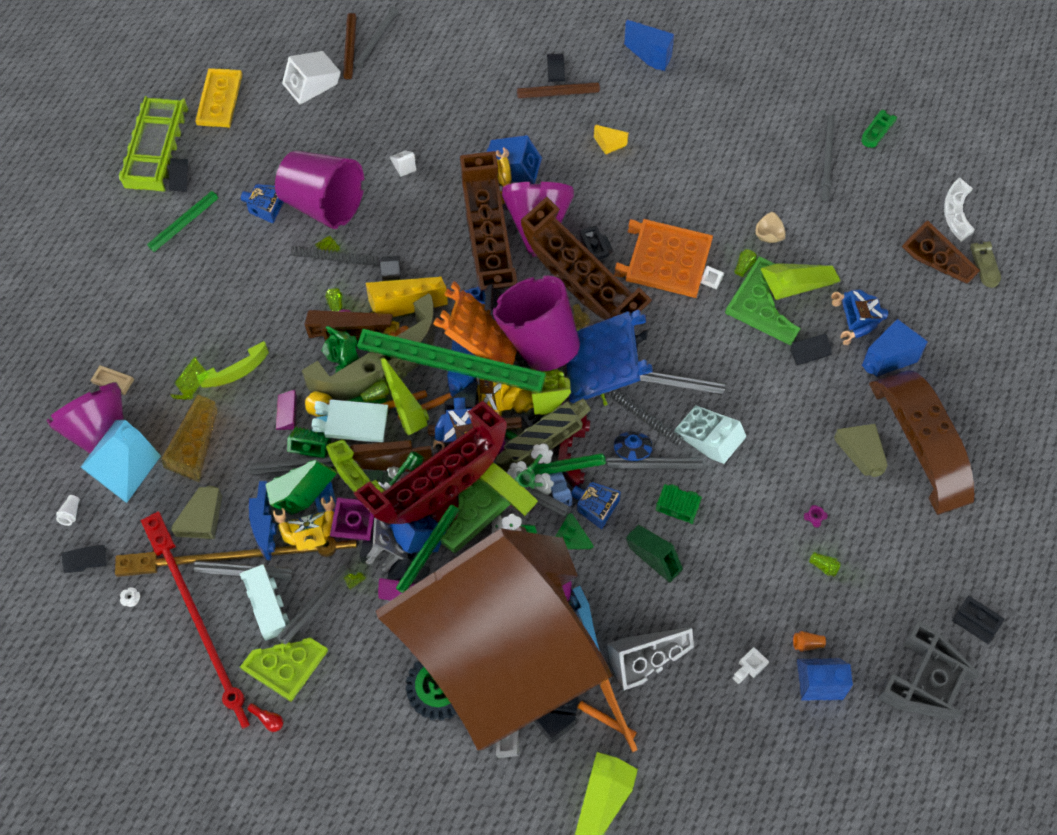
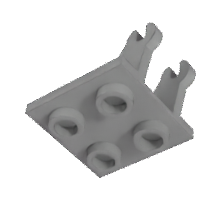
[366,518,408,572]

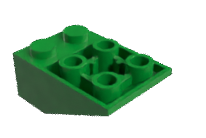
[266,460,337,515]

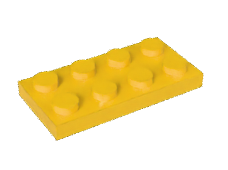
[195,68,242,127]

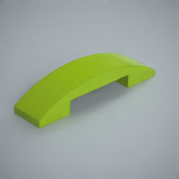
[197,341,269,388]
[326,439,384,493]
[479,463,538,516]

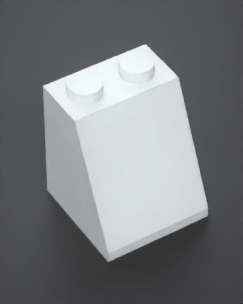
[282,51,340,104]

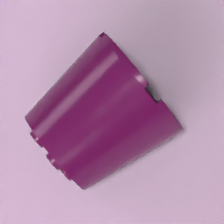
[275,150,364,229]
[493,276,580,371]

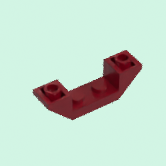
[558,414,590,488]

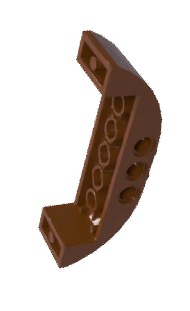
[460,151,517,291]
[521,197,652,320]
[869,370,974,515]

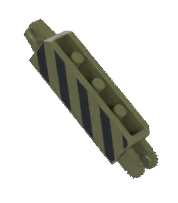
[495,399,591,471]

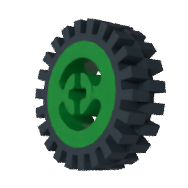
[405,661,458,721]

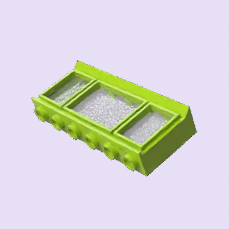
[119,96,188,191]

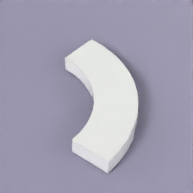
[944,177,975,242]

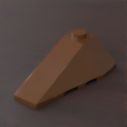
[901,220,980,284]

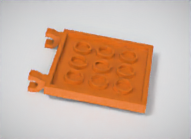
[614,219,713,298]
[433,281,517,365]

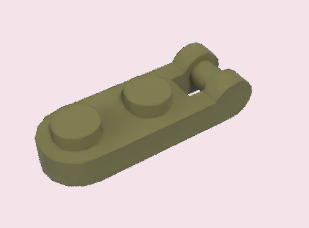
[970,241,1001,288]

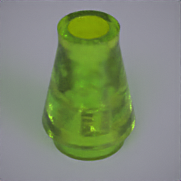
[734,249,757,277]
[325,288,343,311]
[360,380,390,403]
[809,552,841,577]

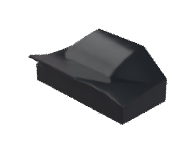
[580,225,614,260]

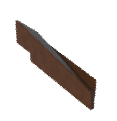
[304,310,393,341]

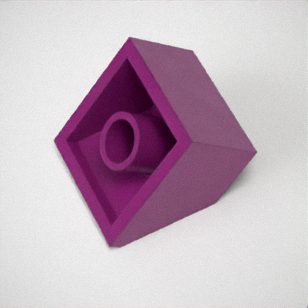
[330,498,375,541]

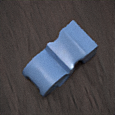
[549,472,572,506]

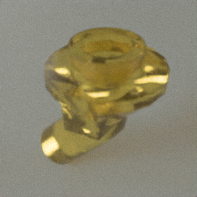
[572,304,590,329]

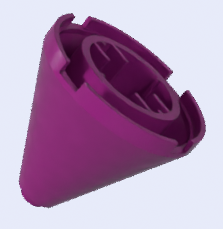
[502,182,574,258]
[46,382,124,454]

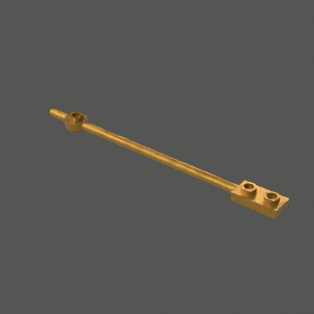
[115,536,357,577]

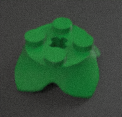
[321,326,360,373]

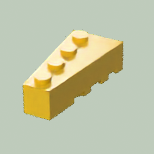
[366,277,448,317]

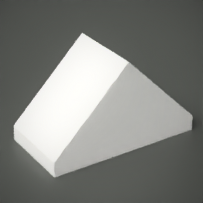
[390,150,416,177]

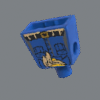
[241,184,284,223]
[571,482,621,529]

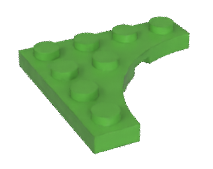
[725,256,801,346]
[440,479,511,554]

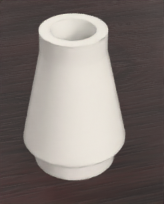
[56,495,80,526]

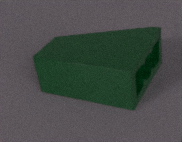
[626,525,683,583]

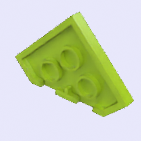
[240,638,328,702]

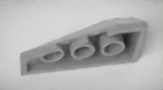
[607,627,694,690]

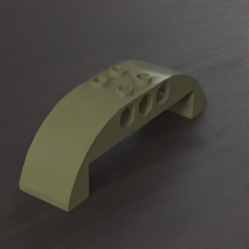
[301,293,436,401]

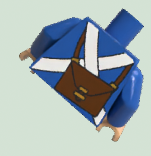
[831,289,888,345]
[433,398,473,450]

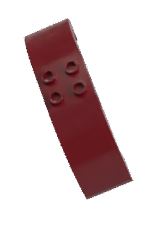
[354,401,507,524]

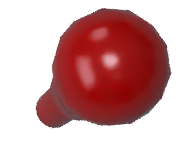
[248,703,284,732]

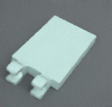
[312,400,388,443]

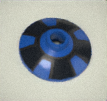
[614,431,652,461]

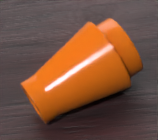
[793,631,826,652]

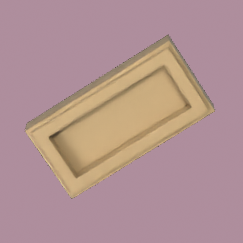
[91,365,134,395]

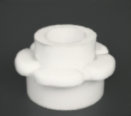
[120,587,140,607]

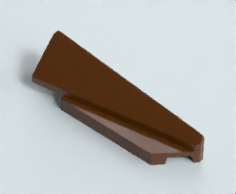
[350,440,433,472]

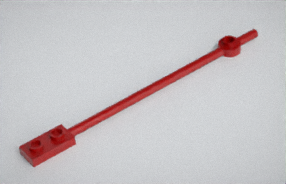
[140,511,250,729]

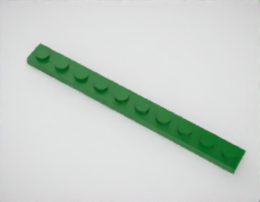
[357,329,546,393]

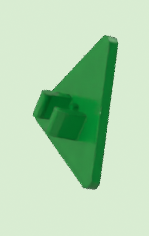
[555,513,593,550]

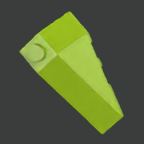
[761,263,840,300]
[380,358,429,435]
[531,368,571,415]
[575,752,638,835]

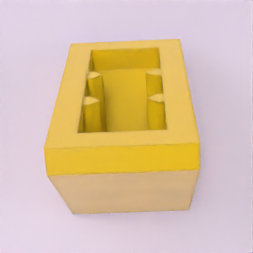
[594,125,629,155]

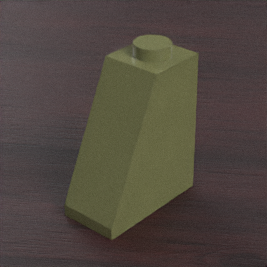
[834,424,888,477]
[171,486,222,539]

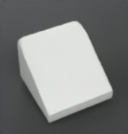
[701,266,725,289]

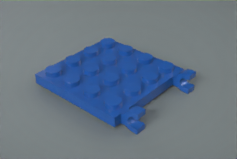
[566,309,653,403]

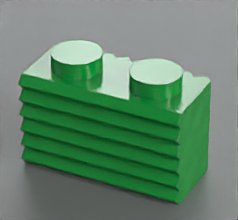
[287,426,332,459]
[655,484,702,524]

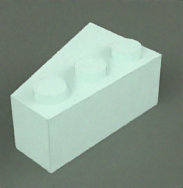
[240,565,290,641]

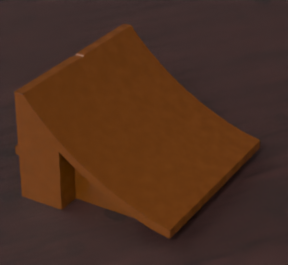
[376,526,613,751]

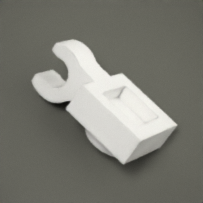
[732,647,769,684]

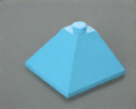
[81,420,161,503]

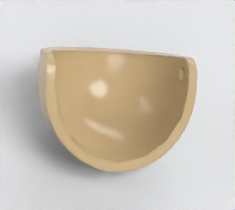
[756,212,786,243]

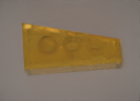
[161,395,217,482]

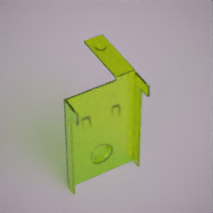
[170,357,209,400]

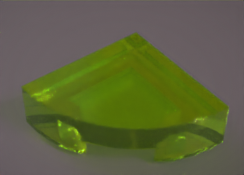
[315,235,340,253]
[344,572,367,590]

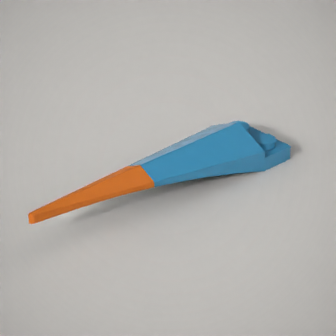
[569,586,638,752]

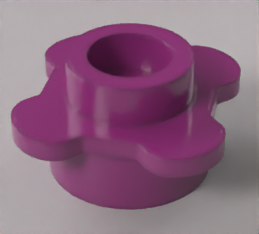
[804,505,828,528]

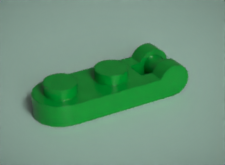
[861,109,897,148]

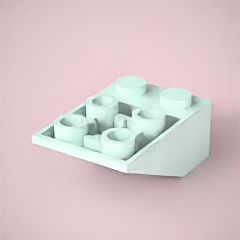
[674,405,746,464]

